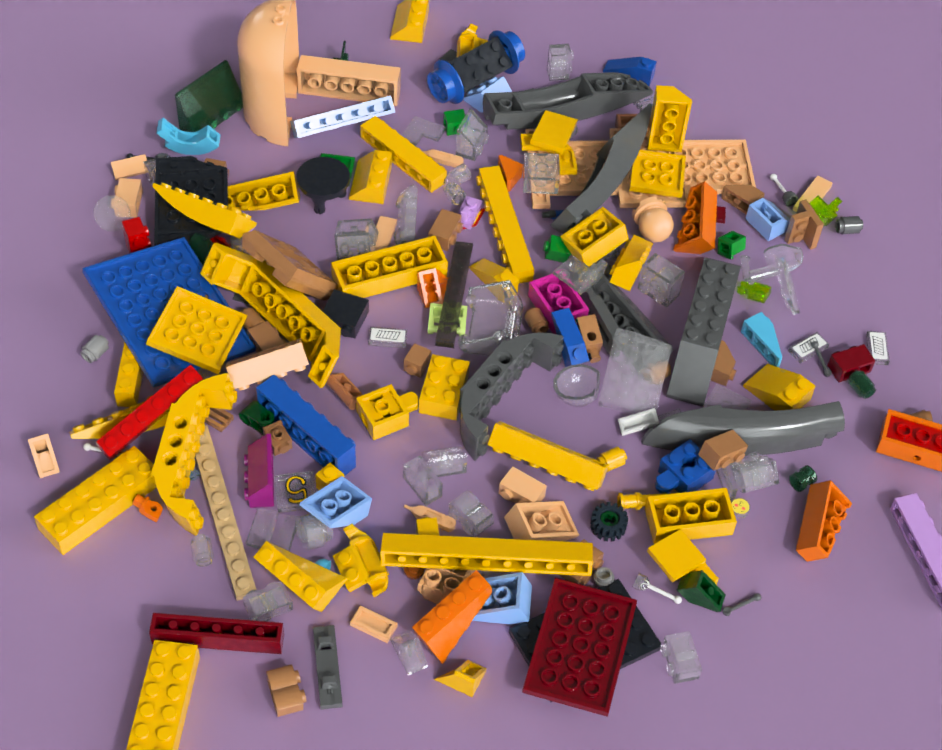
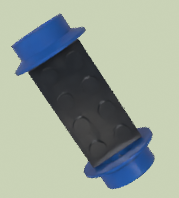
[427,30,525,104]

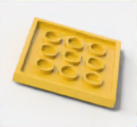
[146,286,248,375]

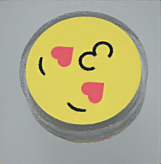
[731,498,750,518]

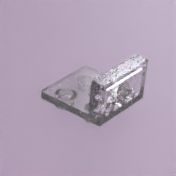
[553,256,608,295]

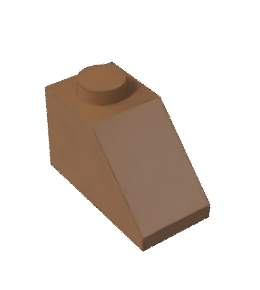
[721,184,765,215]
[711,340,737,386]

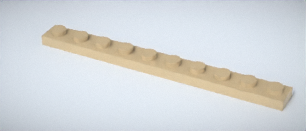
[195,425,257,601]

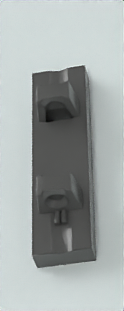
[313,625,343,710]

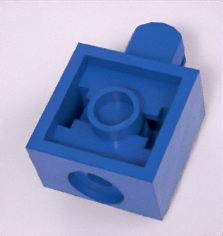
[655,439,716,494]

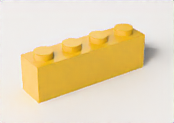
[609,235,654,291]
[253,541,348,612]

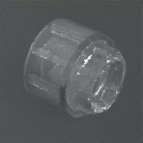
[295,513,333,551]

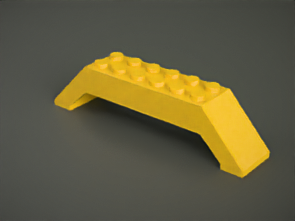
[200,243,341,388]

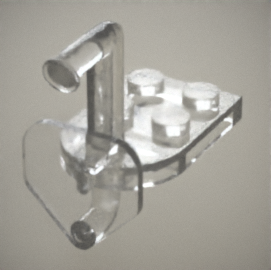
[740,244,803,315]

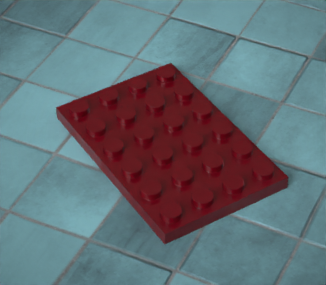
[522,578,637,717]

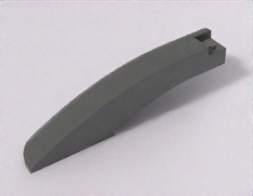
[483,72,653,130]
[551,103,652,234]
[641,401,845,456]

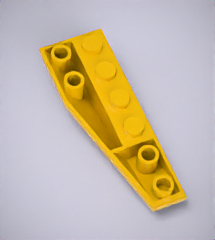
[152,183,257,239]
[69,395,169,439]

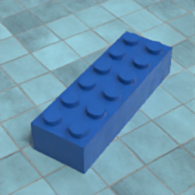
[256,375,356,476]

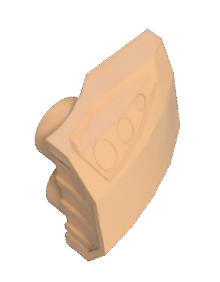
[417,568,474,604]

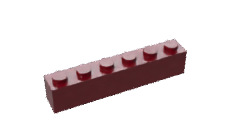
[149,613,284,654]

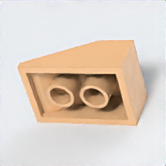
[504,501,579,541]

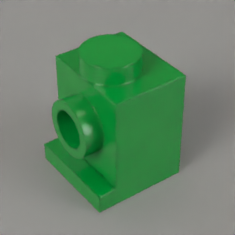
[717,231,746,260]

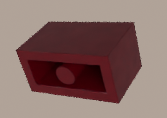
[827,344,875,383]

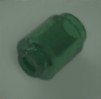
[848,371,876,399]

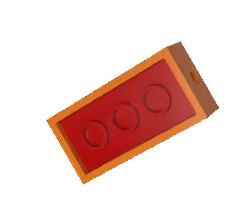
[876,409,942,472]

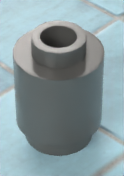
[835,216,863,235]

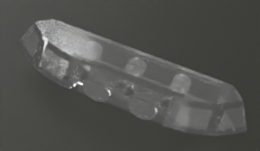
[394,185,418,245]

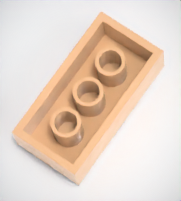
[226,338,309,391]

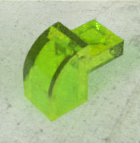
[809,195,843,227]

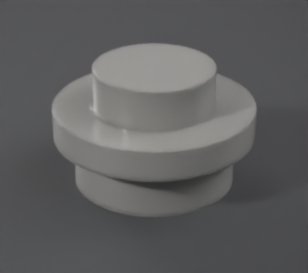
[593,567,614,586]

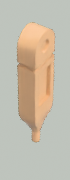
[422,149,464,168]
[404,505,456,532]

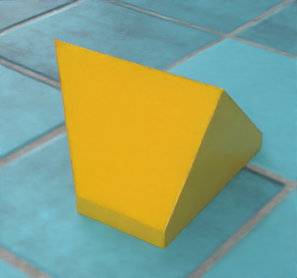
[434,660,487,697]

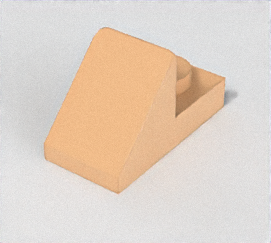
[28,434,60,478]

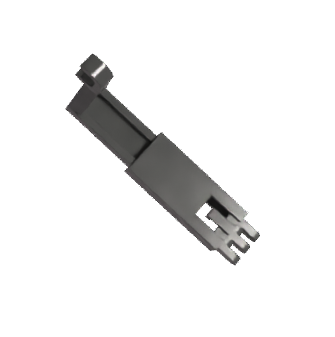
[571,264,624,361]

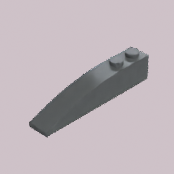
[590,271,674,373]

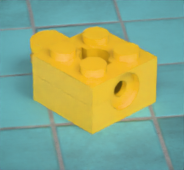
[356,384,419,440]

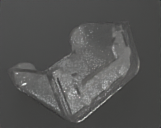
[458,280,523,356]

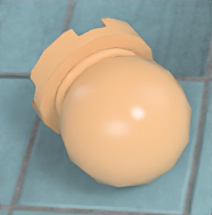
[632,197,674,243]

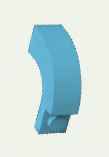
[156,118,221,155]

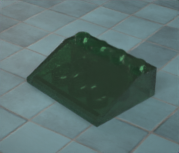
[175,60,243,132]

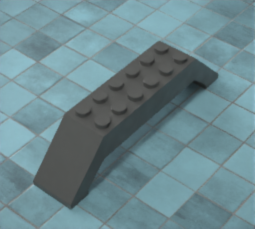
[666,257,741,407]

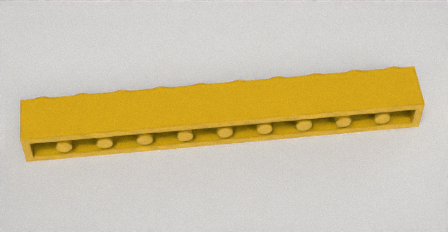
[381,533,593,576]

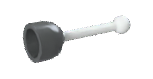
[770,174,798,206]

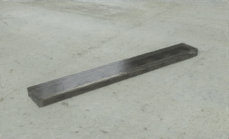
[435,241,473,348]

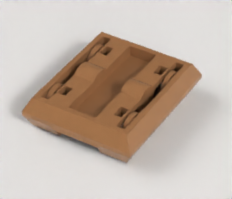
[242,230,337,301]

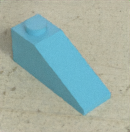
[741,312,782,367]

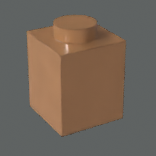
[404,343,431,378]

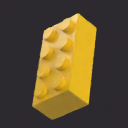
[645,488,737,544]

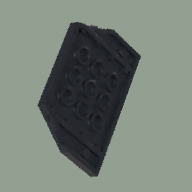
[154,156,228,247]

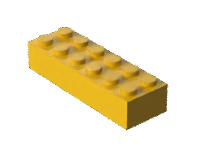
[331,236,448,298]
[34,446,157,555]
[126,640,200,750]

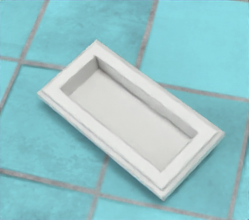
[618,408,659,436]

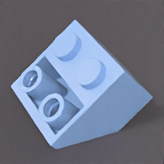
[463,76,512,113]
[746,198,790,241]

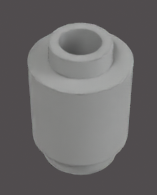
[80,335,109,363]

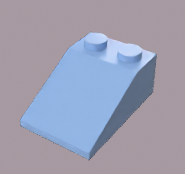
[300,476,372,528]
[472,572,532,624]

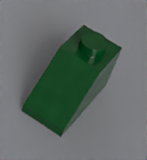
[677,570,726,612]

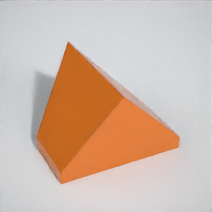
[417,268,452,308]

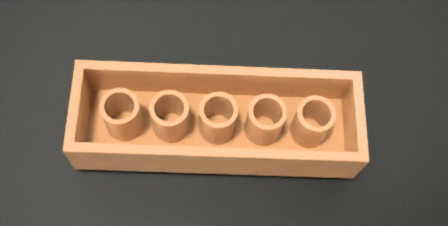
[297,55,401,106]

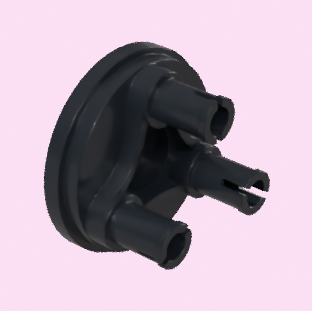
[296,157,350,214]

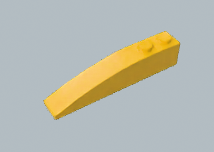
[228,171,300,211]

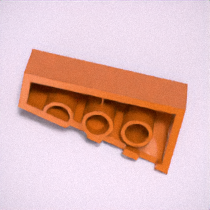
[673,181,717,254]
[796,480,852,562]
[412,570,492,664]

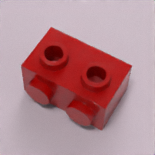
[122,217,152,254]

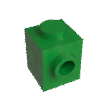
[443,109,470,136]
[543,234,571,263]

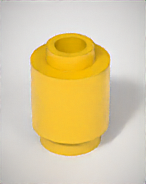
[596,446,627,472]

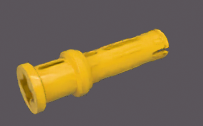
[617,492,678,510]

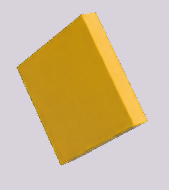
[647,529,706,582]

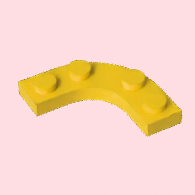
[520,133,577,175]

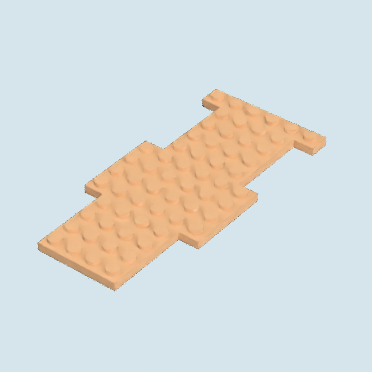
[525,128,756,209]

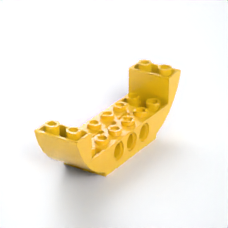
[151,373,237,536]

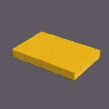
[530,110,578,154]

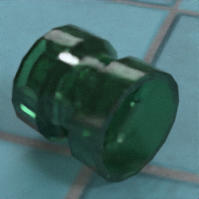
[789,465,817,492]

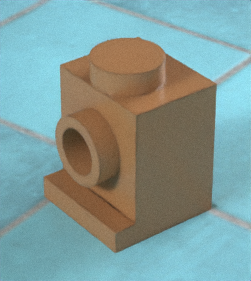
[263,420,292,456]

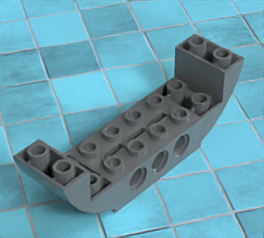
[459,333,564,461]

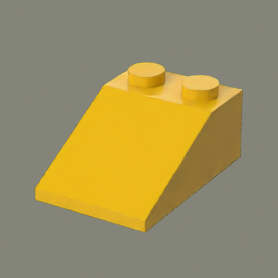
[743,364,816,411]

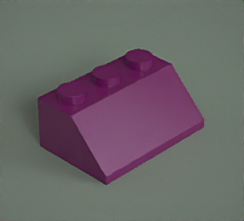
[244,434,274,508]

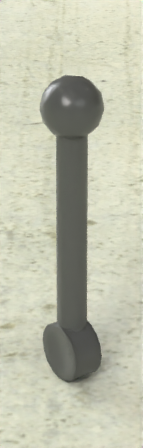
[811,341,832,377]
[723,593,762,616]

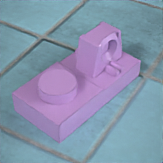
[458,196,483,230]

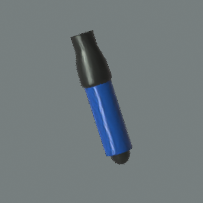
[542,209,565,219]

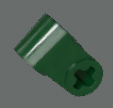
[239,400,274,436]

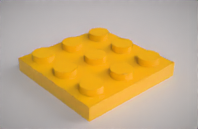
[629,150,686,198]

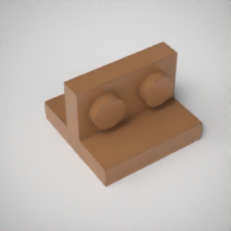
[784,199,824,250]

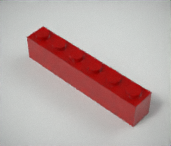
[96,365,204,460]

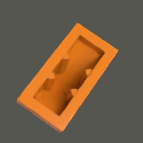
[498,155,523,192]

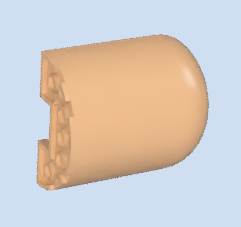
[237,0,300,146]

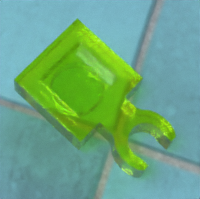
[737,281,772,303]

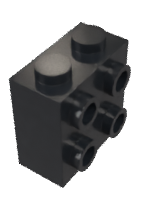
[323,289,369,339]

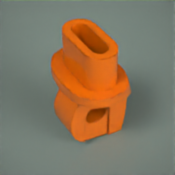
[133,494,163,522]

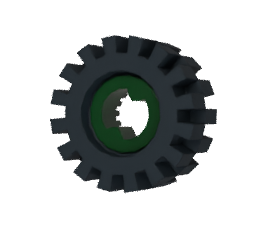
[590,502,628,542]

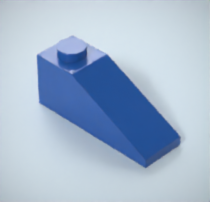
[603,57,657,86]
[551,308,589,367]

